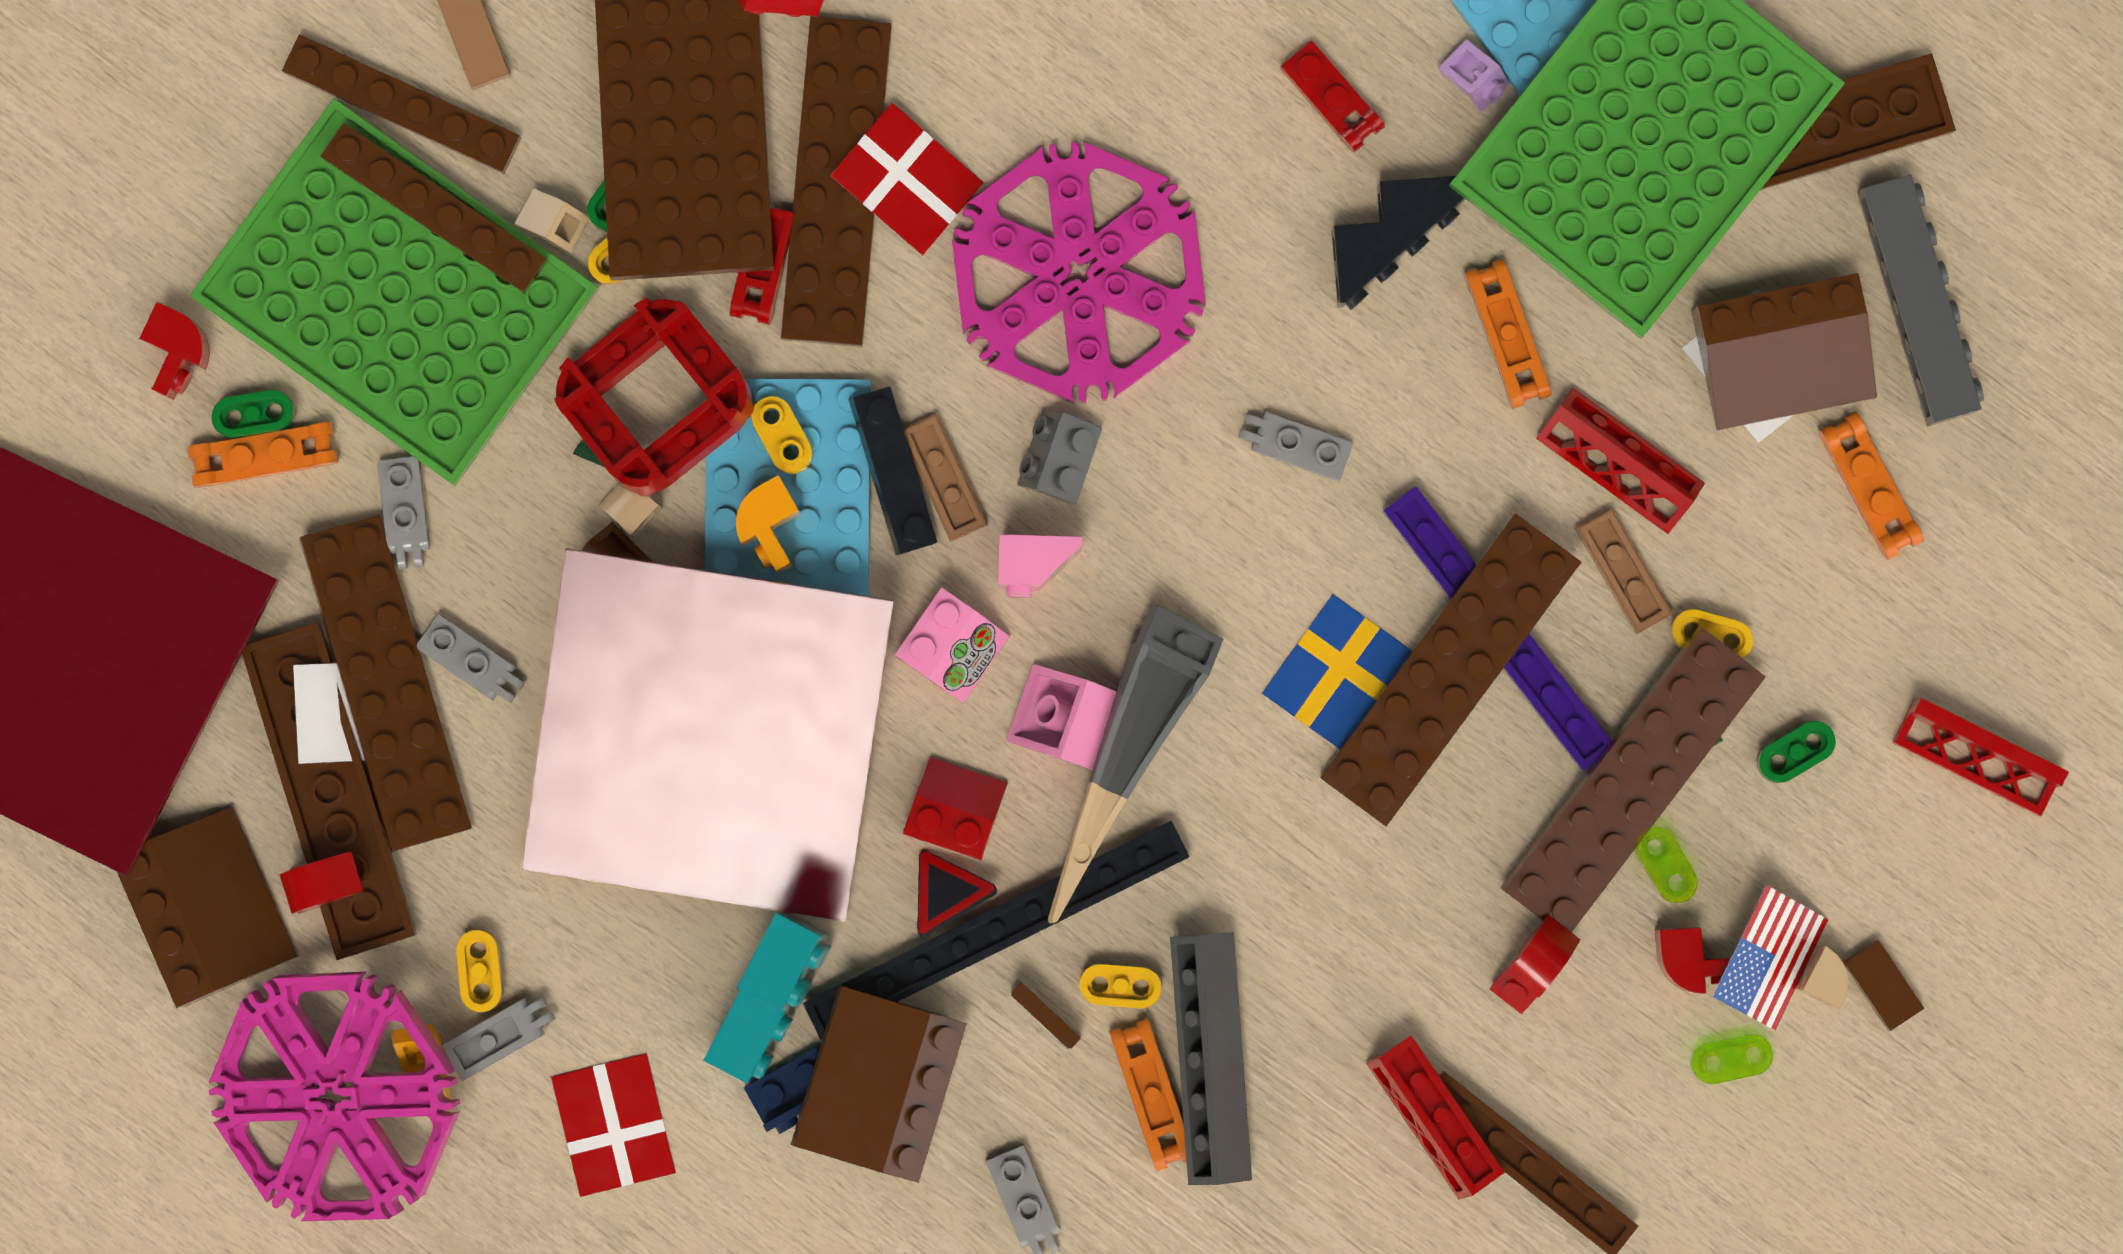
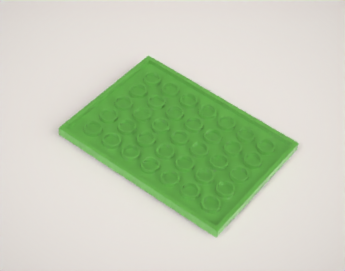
[1449,0,1845,339]
[189,98,599,487]

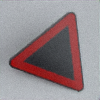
[917,850,997,937]

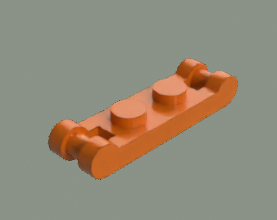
[1464,258,1552,409]
[1818,412,1924,560]
[187,422,338,488]
[1109,1018,1187,1172]

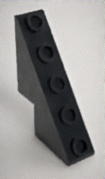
[1331,176,1466,310]

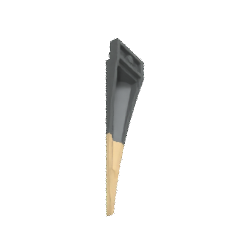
[1048,605,1224,923]

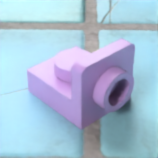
[1438,39,1509,112]

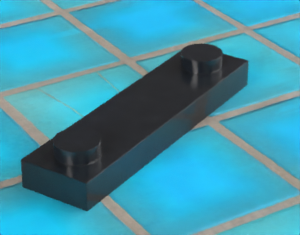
[848,386,938,555]

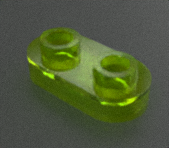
[1634,827,1698,903]
[1690,1034,1774,1084]

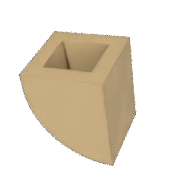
[514,188,589,253]
[599,484,662,538]
[1797,946,1848,1009]

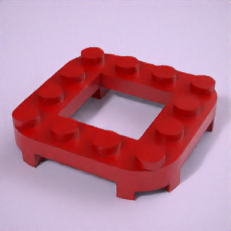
[554,298,754,497]

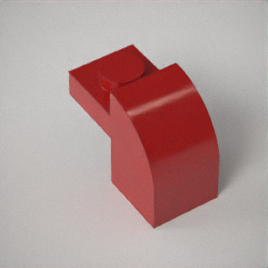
[139,302,210,400]
[279,851,363,914]
[1489,914,1581,1014]
[1655,927,1731,994]

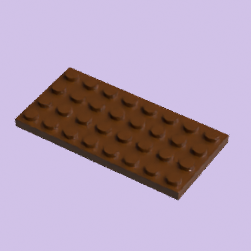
[595,0,774,281]

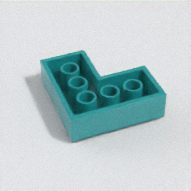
[703,912,831,1084]

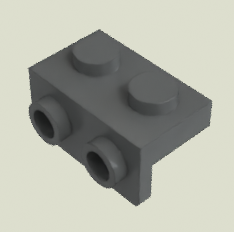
[1017,409,1102,505]

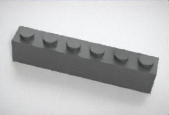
[1857,174,1984,427]
[1170,932,1252,1185]

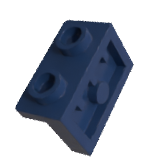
[744,1047,819,1134]

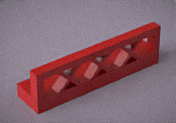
[1536,387,1705,534]
[1892,698,2069,817]
[1366,1035,1505,1200]

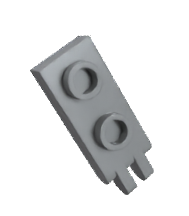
[1239,412,1353,482]
[377,456,430,570]
[416,613,525,703]
[442,997,556,1081]
[986,1144,1060,1254]

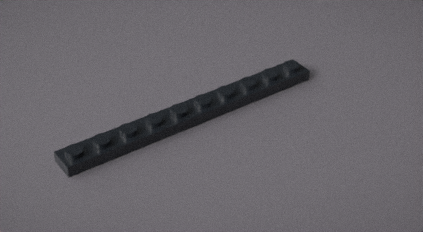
[803,820,1190,1040]

